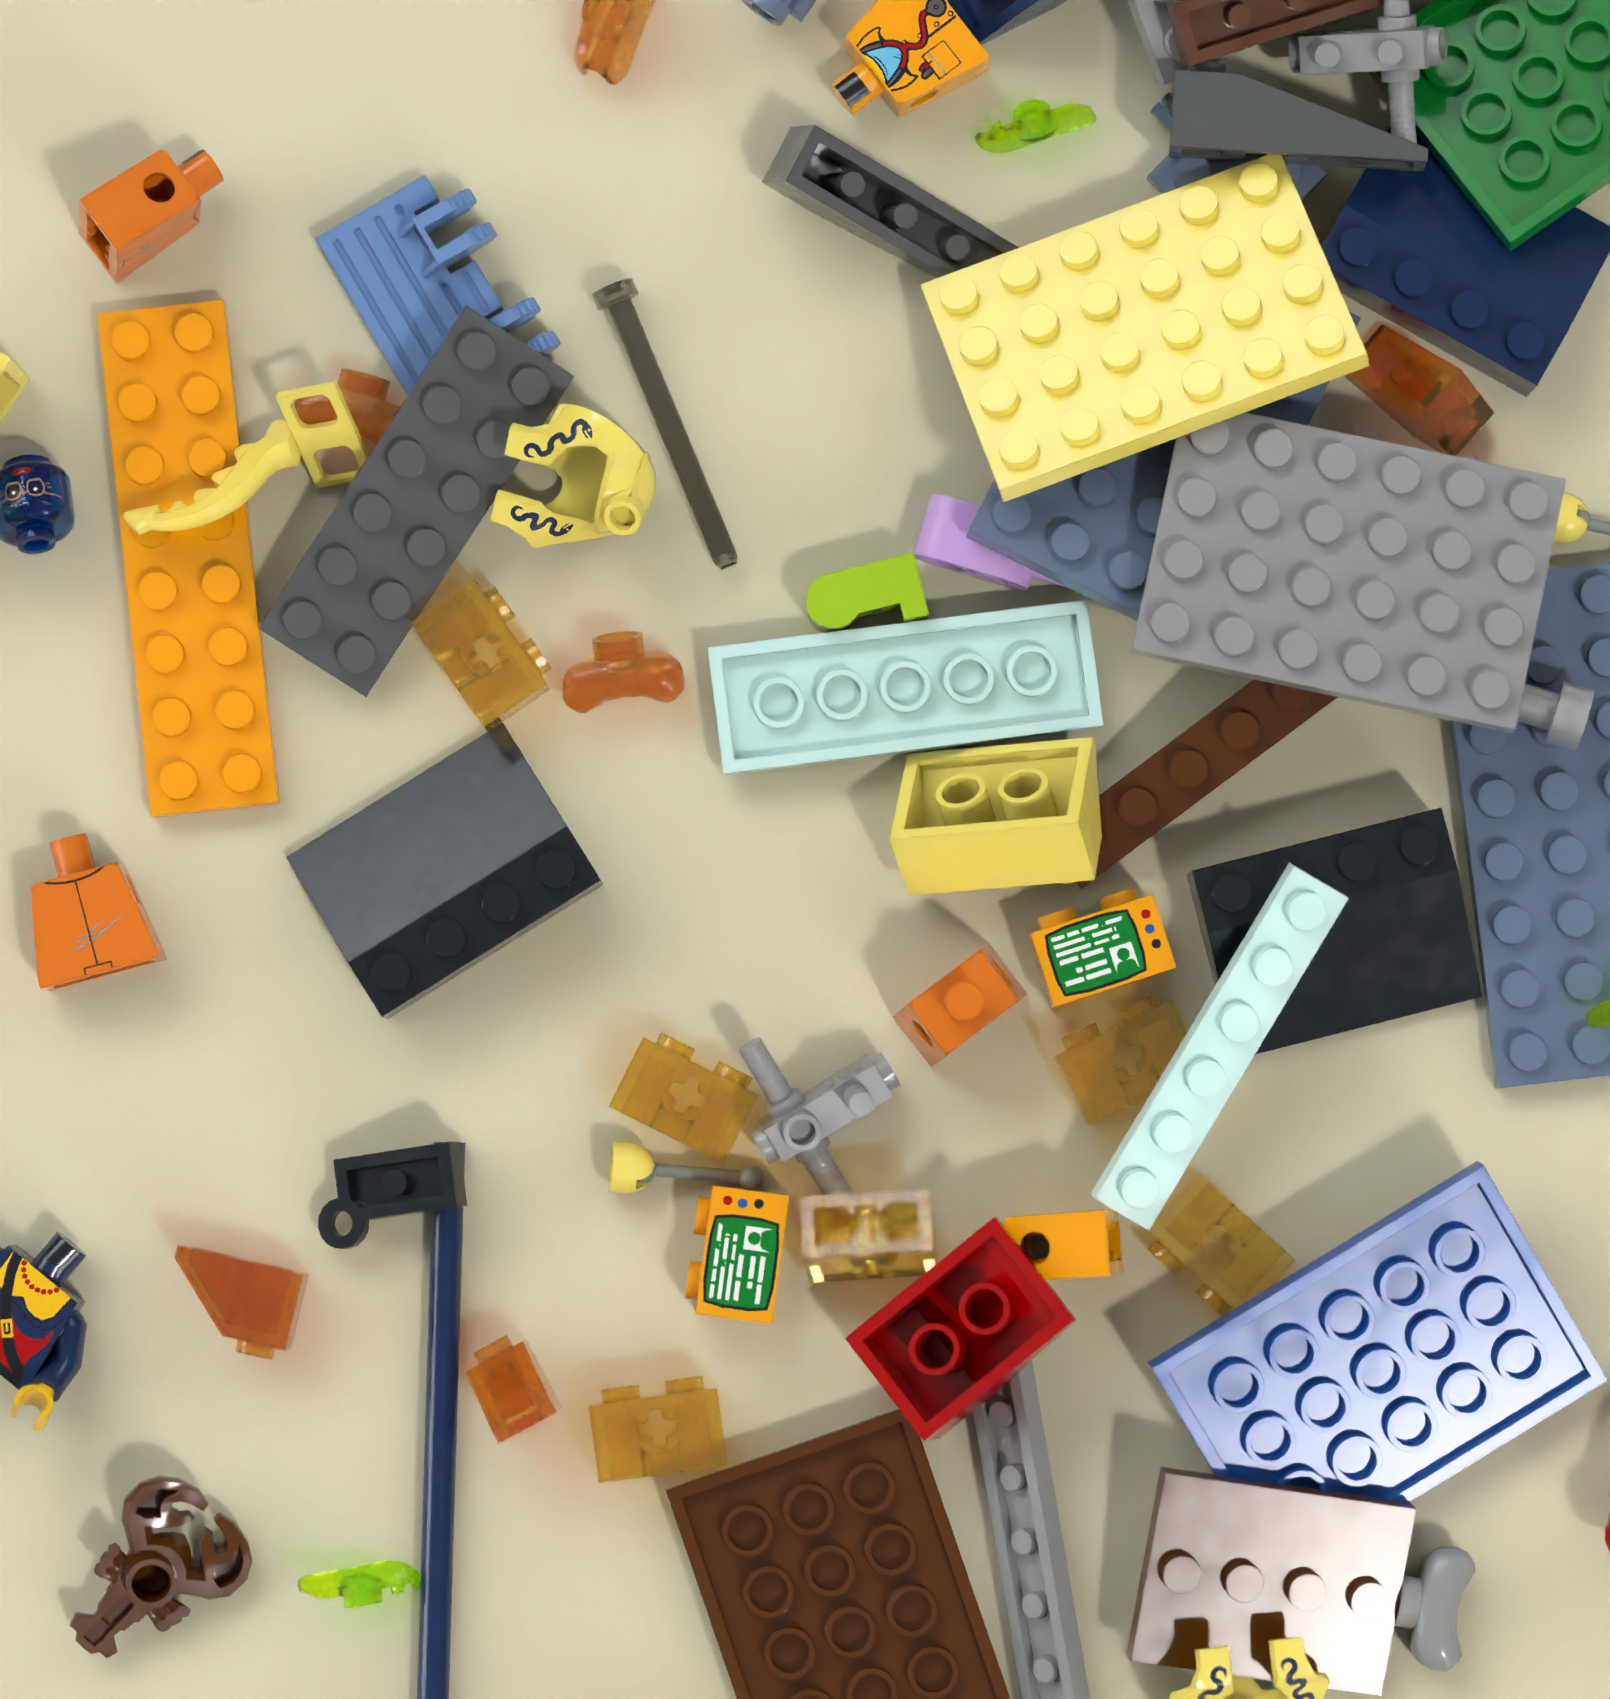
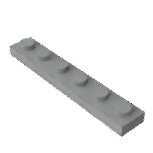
[973,1361,1090,1699]

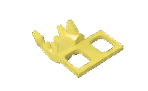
[124,381,369,535]

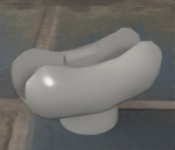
[1394,1546,1475,1672]

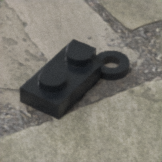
[318,1142,467,1249]

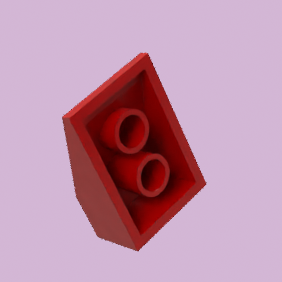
[845,1217,1077,1441]

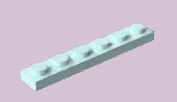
[1091,862,1349,1230]

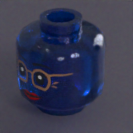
[0,454,75,554]

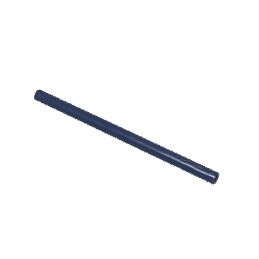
[417,1142,465,1699]

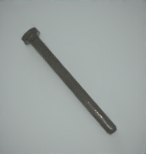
[592,278,738,570]

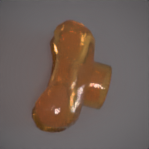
[574,0,656,85]
[294,368,400,444]
[563,631,684,713]

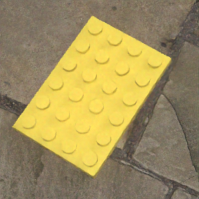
[920,154,1369,502]

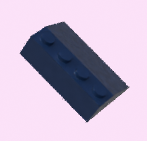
[1321,127,1610,397]

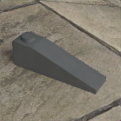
[1169,61,1428,172]
[762,125,1019,278]

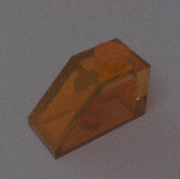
[1344,324,1494,456]
[175,1245,309,1359]
[466,1335,562,1444]

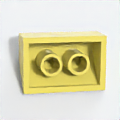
[890,737,1102,896]

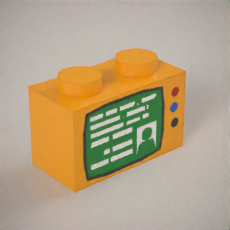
[1028,887,1177,1009]
[685,1185,789,1324]

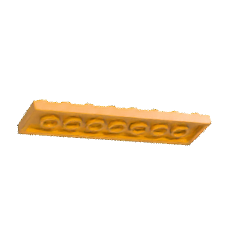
[97,299,281,818]

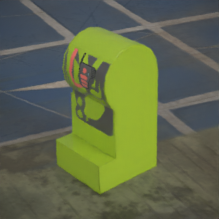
[806,552,929,632]

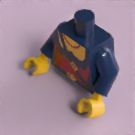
[0,1232,87,1431]

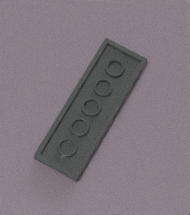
[258,305,574,697]

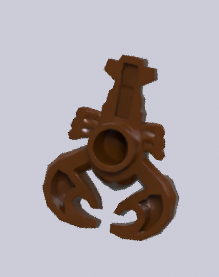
[70,1475,252,1658]

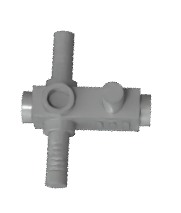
[1288,0,1447,144]
[738,1037,901,1212]

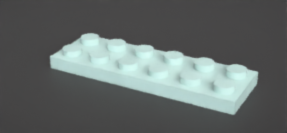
[708,600,1104,775]

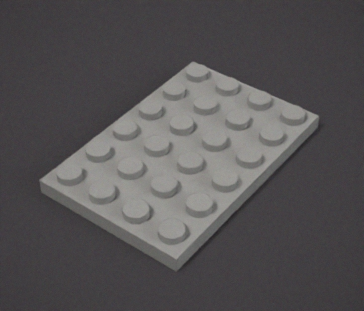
[1131,412,1566,734]

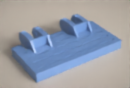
[316,175,561,395]

